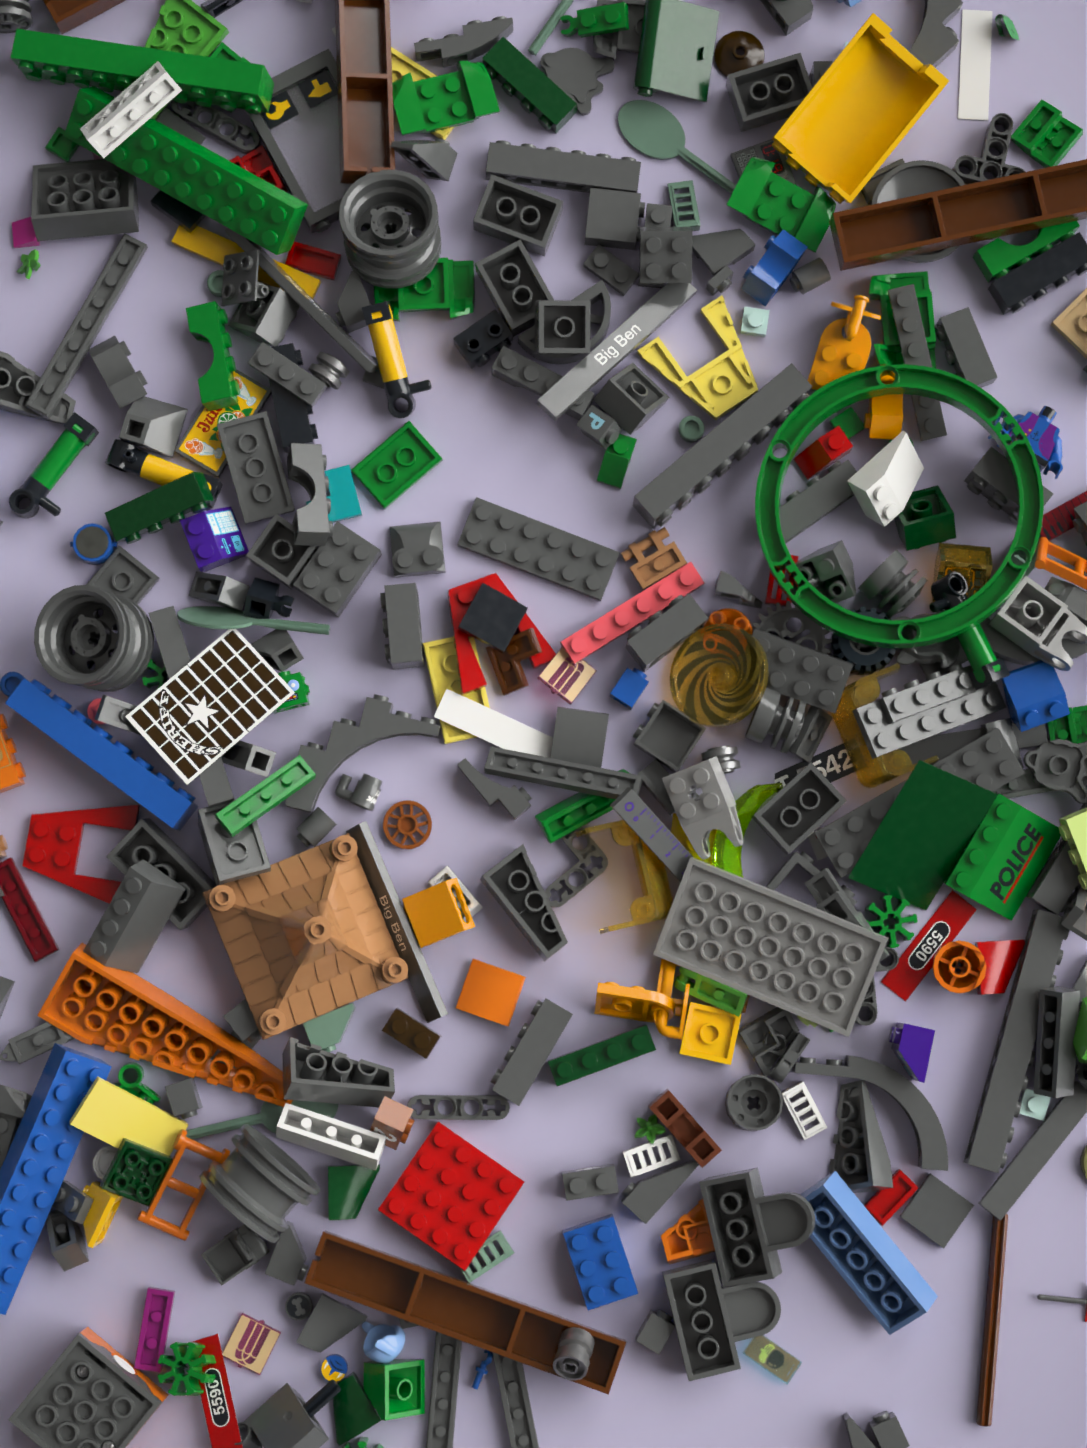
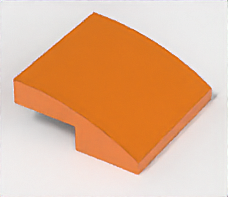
[456,959,526,1027]

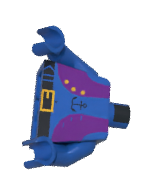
[988,406,1063,479]

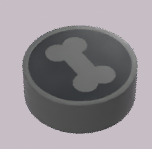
[285,1292,313,1320]

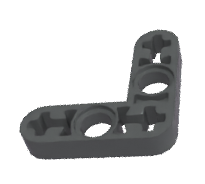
[545,827,608,907]

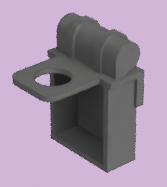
[201,1224,270,1286]

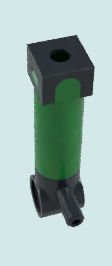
[9,412,99,518]
[929,571,1010,690]

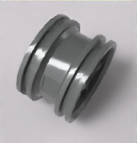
[339,170,441,288]
[34,585,154,692]
[199,1124,321,1243]

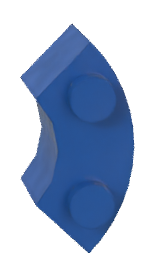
[741,230,808,307]

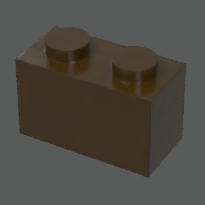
[382,1008,441,1059]

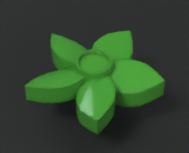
[17,249,41,279]
[635,1114,666,1144]

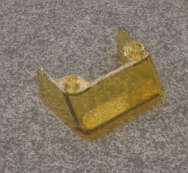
[830,663,939,788]
[576,820,673,934]

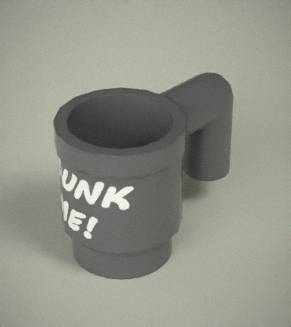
[335,774,382,811]

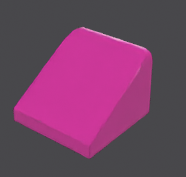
[12,217,40,248]

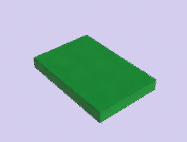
[351,421,443,510]

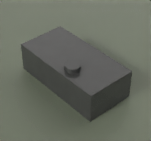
[106,818,216,930]

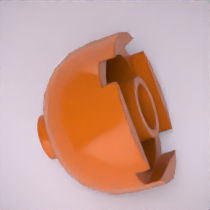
[932,940,986,993]

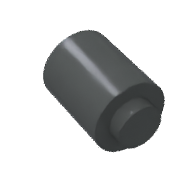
[790,257,831,294]
[297,807,337,847]

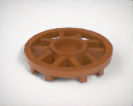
[383,800,432,849]

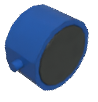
[70,523,118,565]

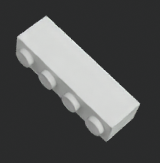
[276,1103,386,1171]

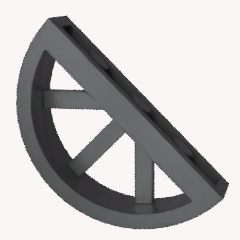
[518,280,611,364]

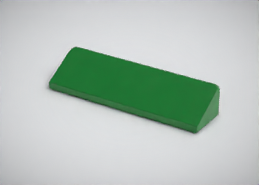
[535,769,639,843]

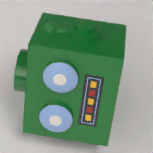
[273,671,310,713]

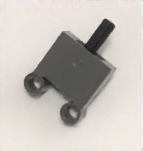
[235,1380,341,1448]

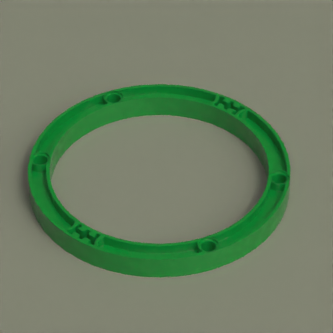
[755,364,1044,648]

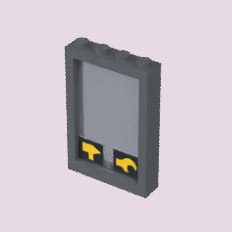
[247,49,352,233]

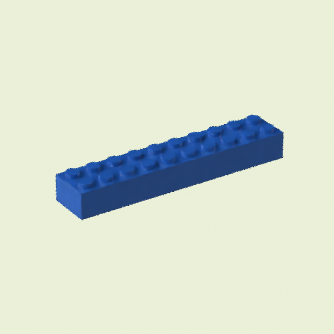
[0,1043,112,1315]

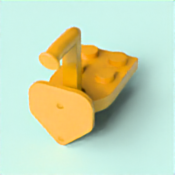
[807,295,881,390]
[594,959,690,1040]

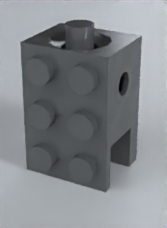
[198,800,271,886]

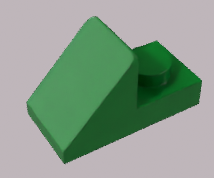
[597,434,637,489]

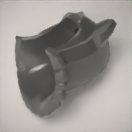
[894,610,960,668]

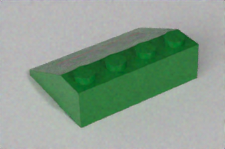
[944,792,1061,921]

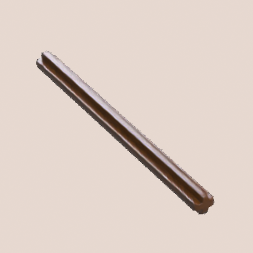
[976,1214,1008,1427]

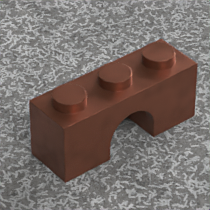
[648,1089,722,1168]

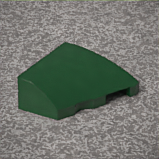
[328,1164,380,1220]
[333,1372,381,1446]

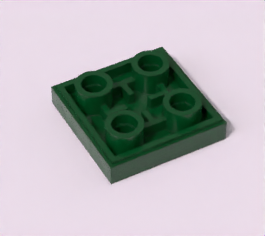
[100,1138,172,1207]

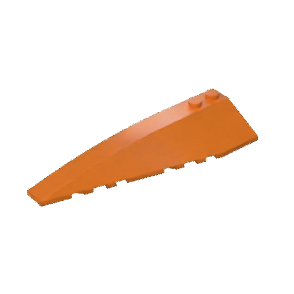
[37,943,293,1107]

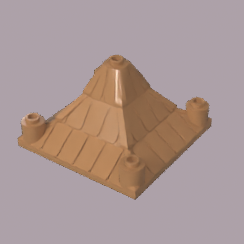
[202,833,409,1040]

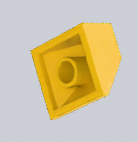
[82,1181,123,1248]

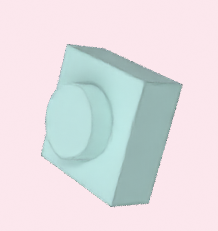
[740,306,770,337]
[1019,1088,1051,1121]

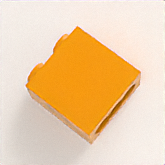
[402,878,475,948]

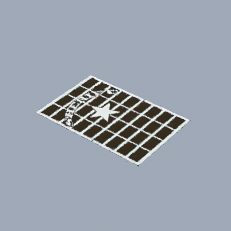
[125,629,295,785]

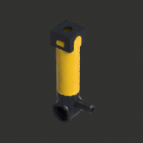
[362,301,432,418]
[105,439,223,508]

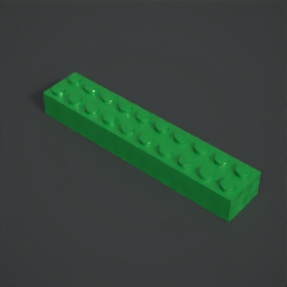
[10,29,274,114]
[64,86,308,255]

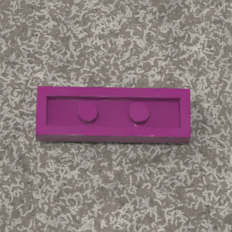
[134,1287,175,1372]

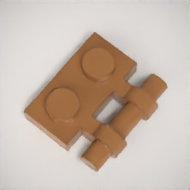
[620,527,687,591]

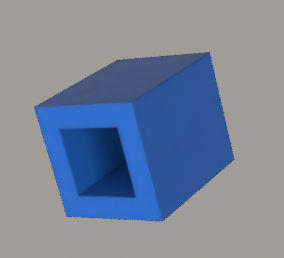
[610,668,649,710]

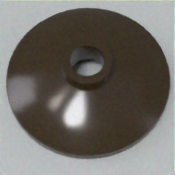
[714,31,765,77]

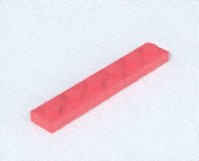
[560,562,704,665]

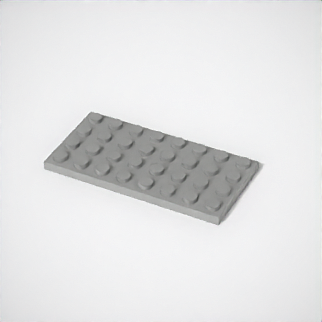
[653,857,889,1037]

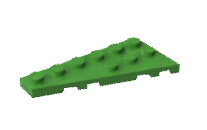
[145,0,229,119]

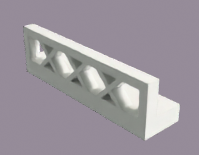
[80,61,182,158]

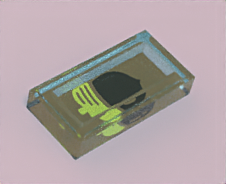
[743,1335,802,1385]

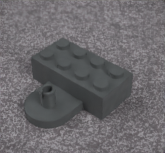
[699,1167,815,1287]
[662,1259,781,1381]

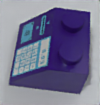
[180,507,249,573]
[889,1022,935,1083]

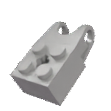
[989,576,1087,671]
[662,756,743,860]

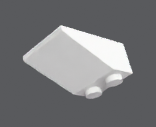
[847,431,924,527]

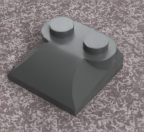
[390,522,446,578]

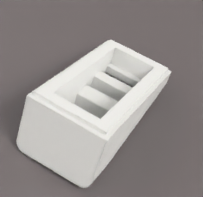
[428,866,483,923]
[781,1081,828,1140]
[622,1134,680,1178]

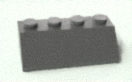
[83,859,186,973]

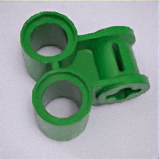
[112,1062,161,1105]

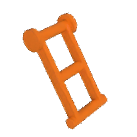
[1035,537,1087,590]
[137,1129,230,1241]

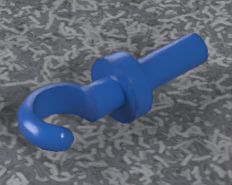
[472,1350,493,1390]

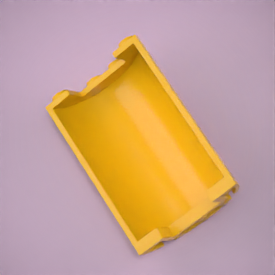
[772,13,949,204]

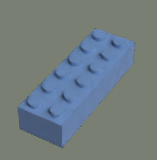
[800,1171,938,1335]

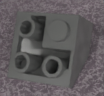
[119,396,188,458]
[793,540,856,603]

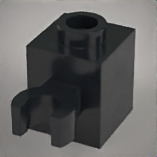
[244,577,294,619]

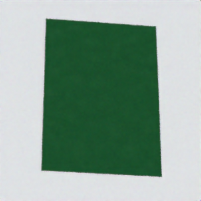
[848,760,998,910]

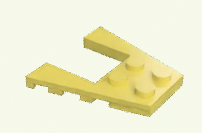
[637,295,758,420]

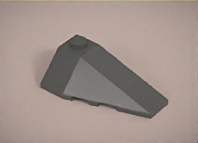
[0,351,76,425]
[829,1080,893,1193]

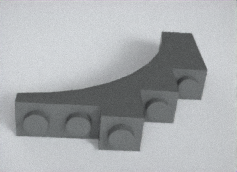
[909,0,963,68]
[285,694,441,813]

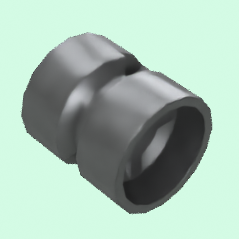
[553,1327,595,1380]

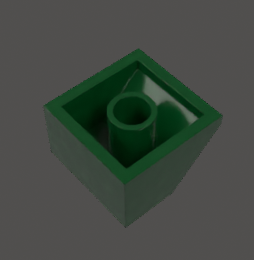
[894,485,956,551]

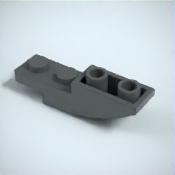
[414,16,513,67]
[804,868,890,962]

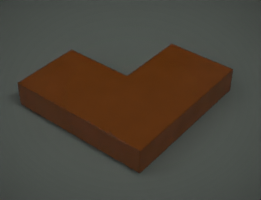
[485,628,542,695]

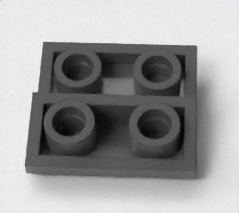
[550,707,609,768]

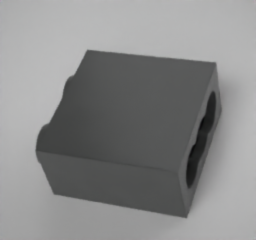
[585,188,645,250]
[633,700,706,773]

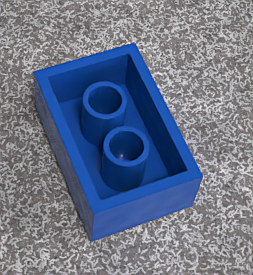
[563,1214,638,1311]

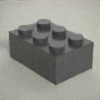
[726,53,812,132]
[473,174,563,256]
[475,239,554,337]
[964,447,1053,525]
[293,521,382,618]
[380,583,425,669]
[625,594,709,672]
[751,762,847,855]

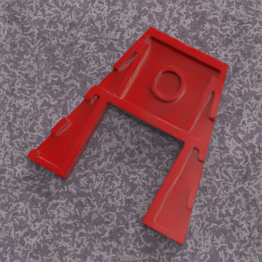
[447,573,556,695]
[22,805,140,904]

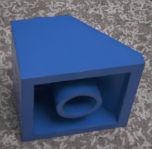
[1001,660,1070,732]

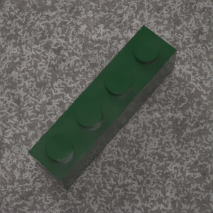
[482,37,577,133]
[105,472,214,544]
[548,1024,656,1087]

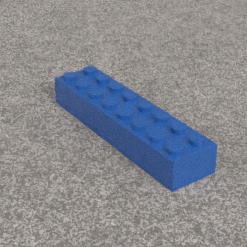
[5,678,199,831]

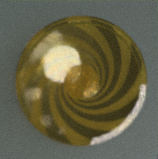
[670,624,769,727]

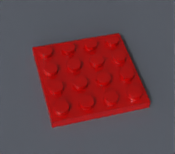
[378,1122,524,1271]

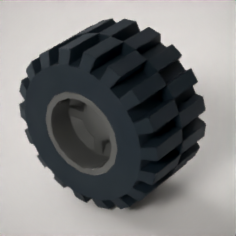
[831,607,896,675]

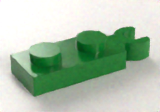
[560,2,629,38]

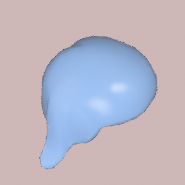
[362,1321,405,1364]

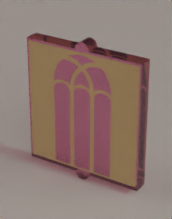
[537,647,597,705]
[222,1313,281,1375]

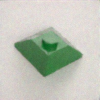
[364,1359,425,1421]

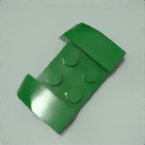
[392,61,500,136]
[727,157,836,253]
[373,258,475,322]
[869,271,936,369]

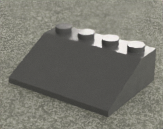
[31,159,139,241]

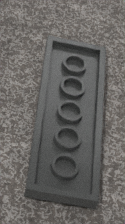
[457,497,620,601]

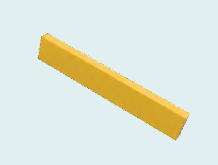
[171,225,321,299]

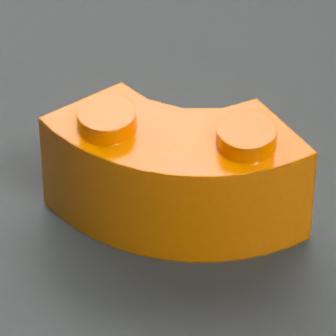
[864,375,903,440]

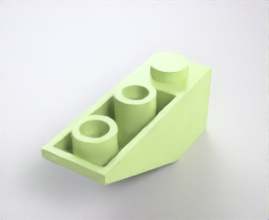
[1059,807,1087,890]

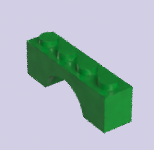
[973,221,1080,283]
[186,301,240,411]

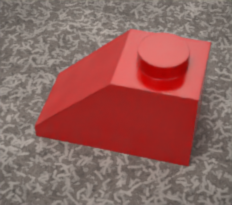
[793,425,853,481]

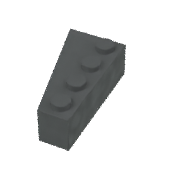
[480,844,568,962]
[282,1037,395,1108]

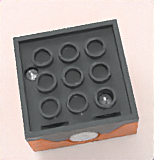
[8,1327,169,1448]

